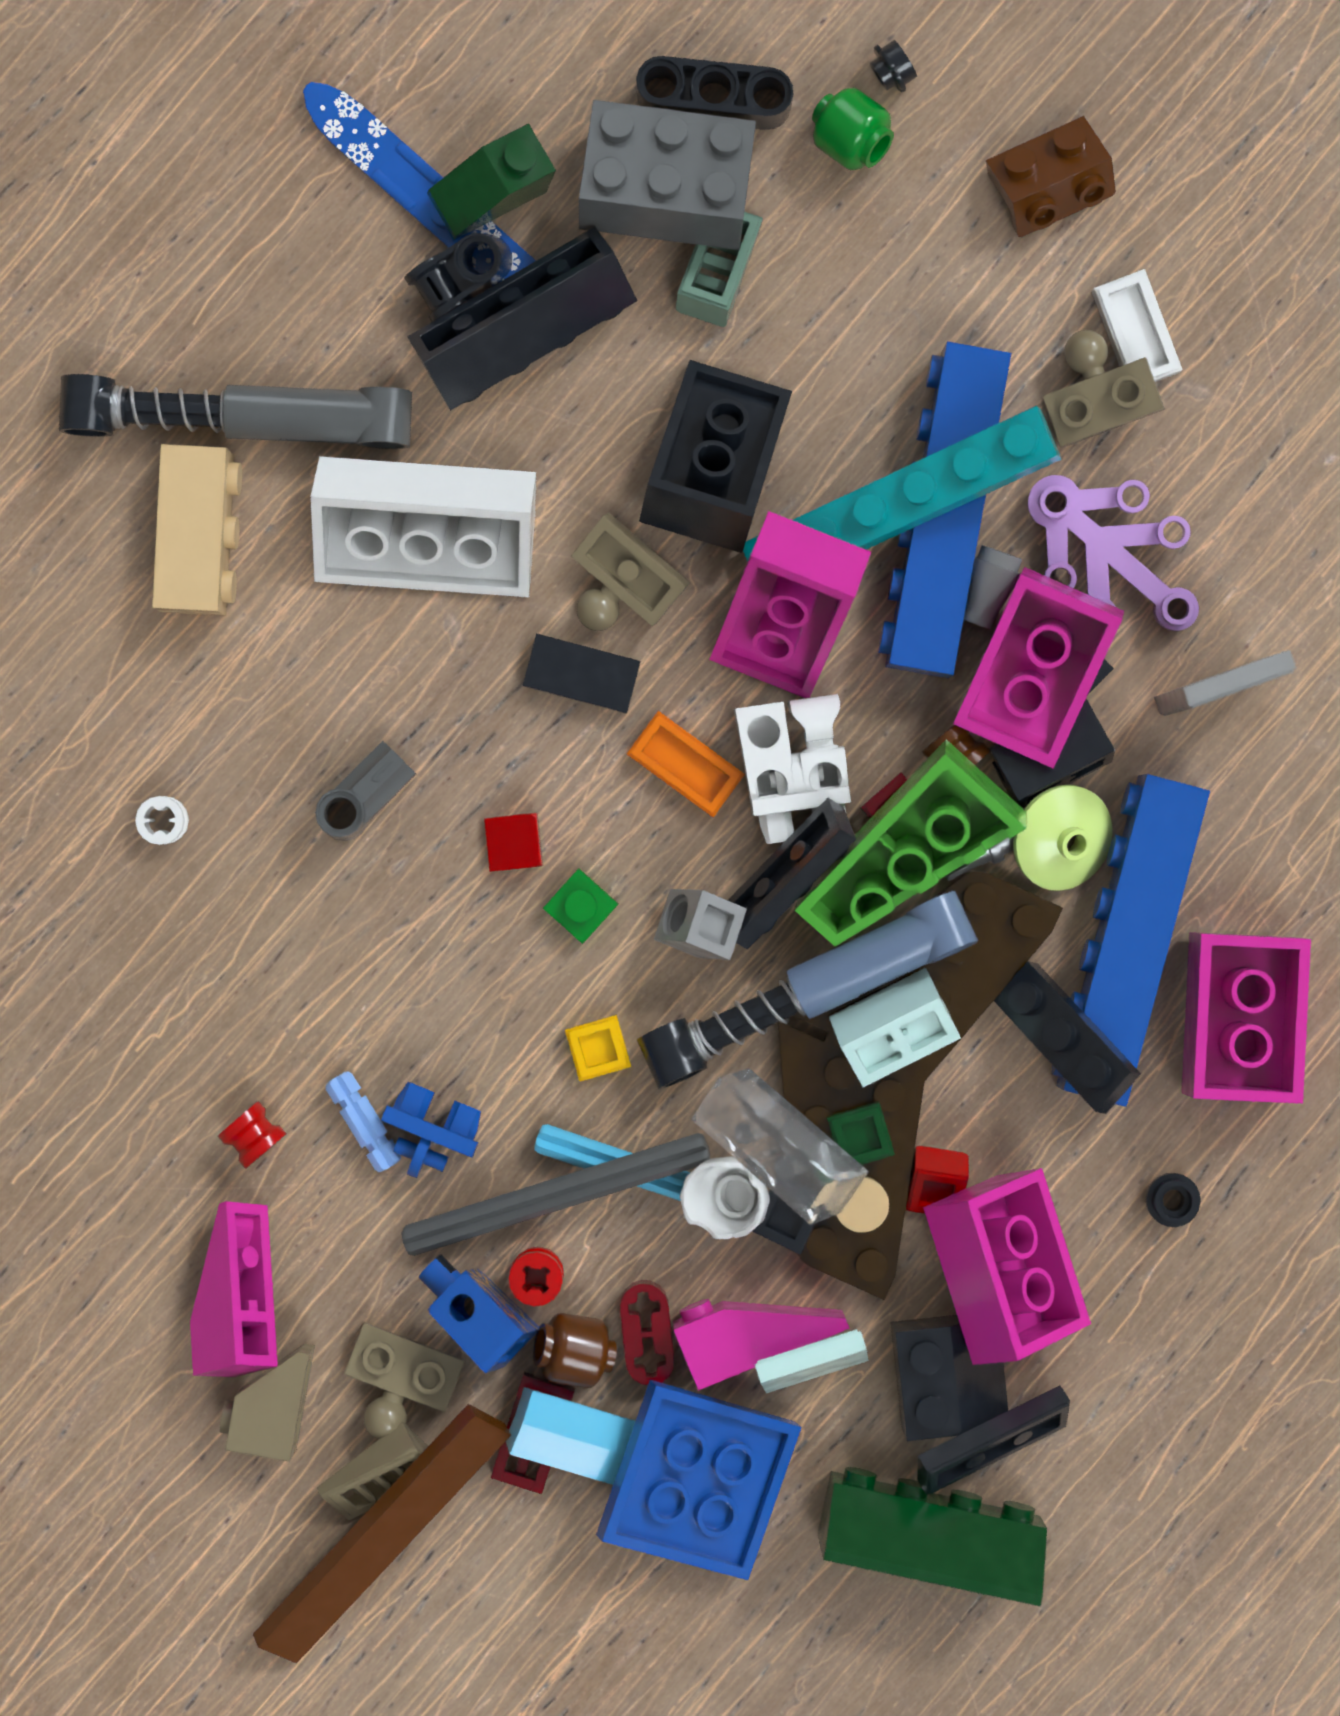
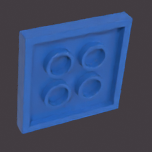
[596,1380,802,1580]

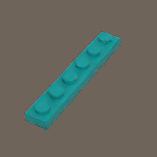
[743,405,1062,562]

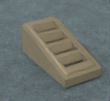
[317,1422,429,1520]

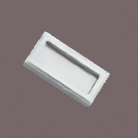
[1091,269,1182,382]

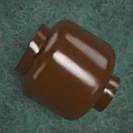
[533,1313,617,1388]

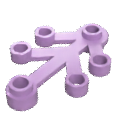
[1028,475,1199,631]

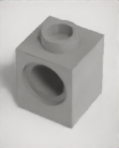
[654,889,747,960]

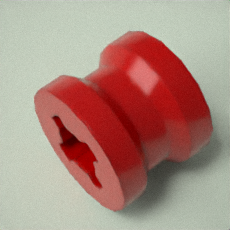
[217,1101,287,1169]
[508,1246,564,1307]

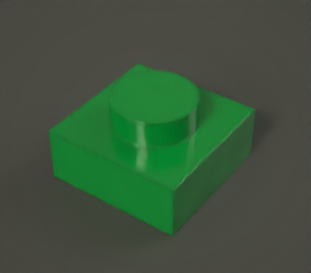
[543,868,619,944]

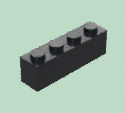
[407,227,638,411]

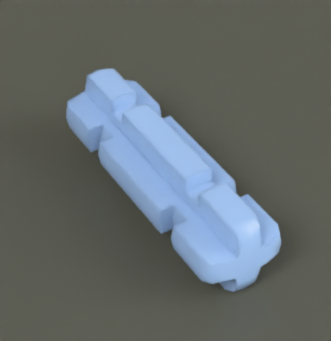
[325,1071,401,1172]

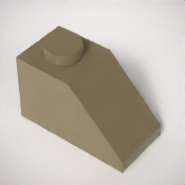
[219,1343,315,1462]

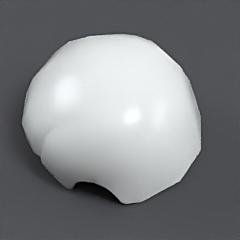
[680,1156,770,1239]

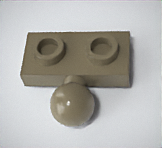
[1043,330,1165,448]
[571,512,690,631]
[344,1322,465,1439]

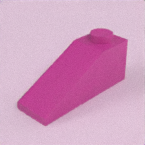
[190,1201,278,1377]
[673,1299,850,1391]

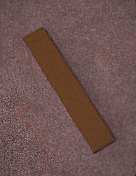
[253,1404,511,1664]

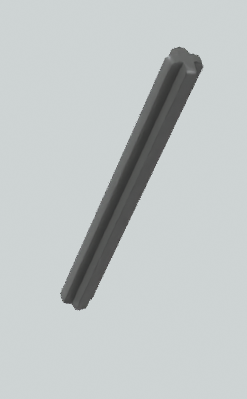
[401,1133,710,1256]

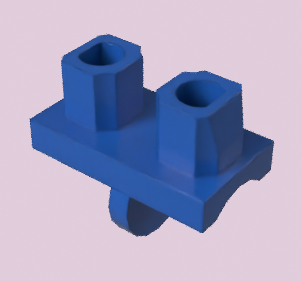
[381,1082,481,1178]

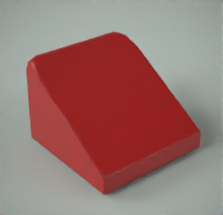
[484,813,543,872]
[906,1146,969,1214]

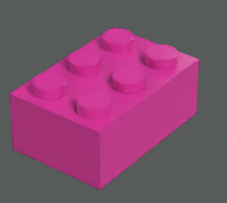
[1181,932,1311,1104]
[923,1168,1091,1365]

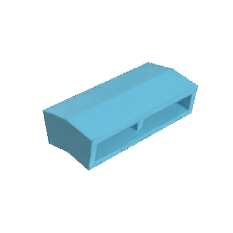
[506,1387,635,1485]

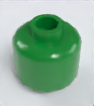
[812,87,894,171]

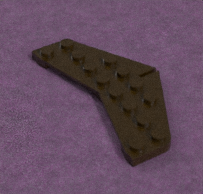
[777,872,1063,1300]

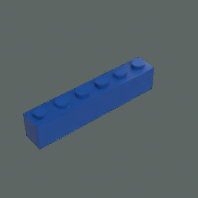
[878,341,1012,678]
[1051,774,1210,1107]

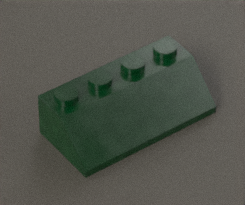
[817,1467,1047,1607]

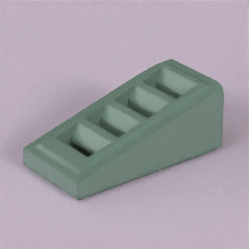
[676,212,763,327]

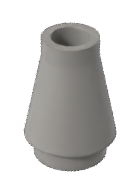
[964,545,1023,629]

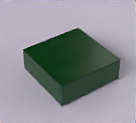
[827,1101,895,1170]

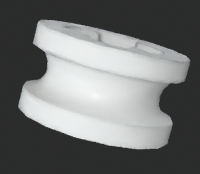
[135,796,189,845]

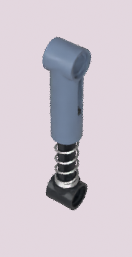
[637,891,978,1090]

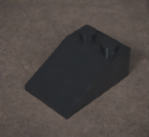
[639,360,792,553]

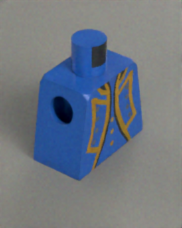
[418,1254,539,1374]

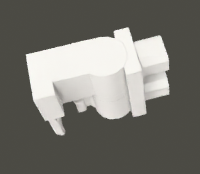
[733,694,851,844]

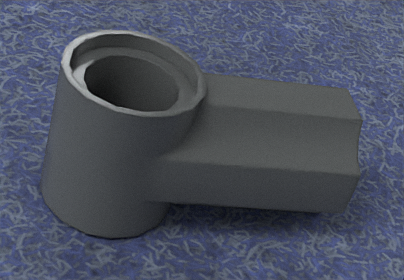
[315,741,417,841]

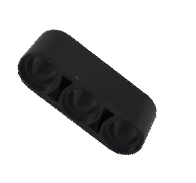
[636,56,794,130]

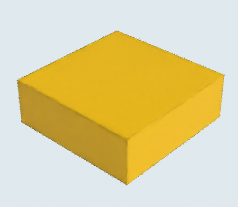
[565,1014,632,1082]

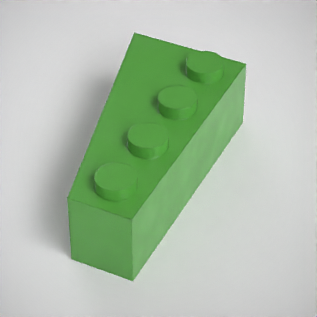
[795,739,1027,947]

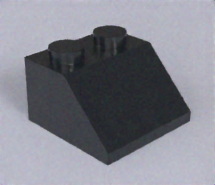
[890,1315,1009,1441]

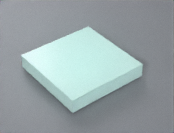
[755,1329,869,1393]

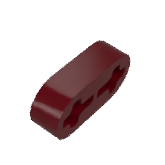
[620,1280,674,1385]

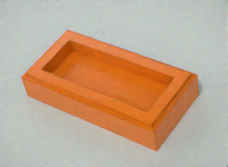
[627,711,745,818]

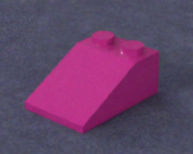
[709,511,871,698]
[953,567,1124,768]

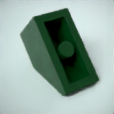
[427,123,556,240]

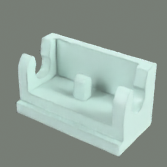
[829,968,961,1087]

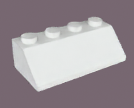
[310,456,536,597]

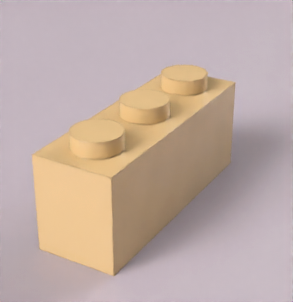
[152,444,242,616]

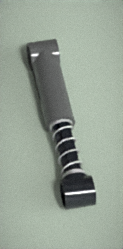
[59,374,412,449]

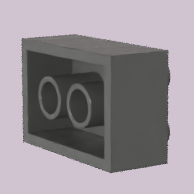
[579,100,756,250]

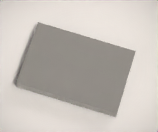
[1154,650,1296,716]

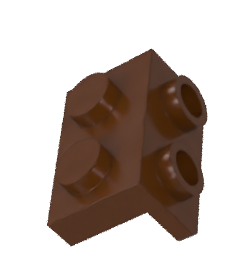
[986,116,1116,237]

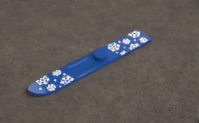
[303,82,536,286]

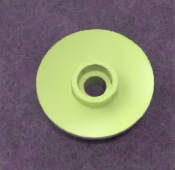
[1013,785,1112,891]

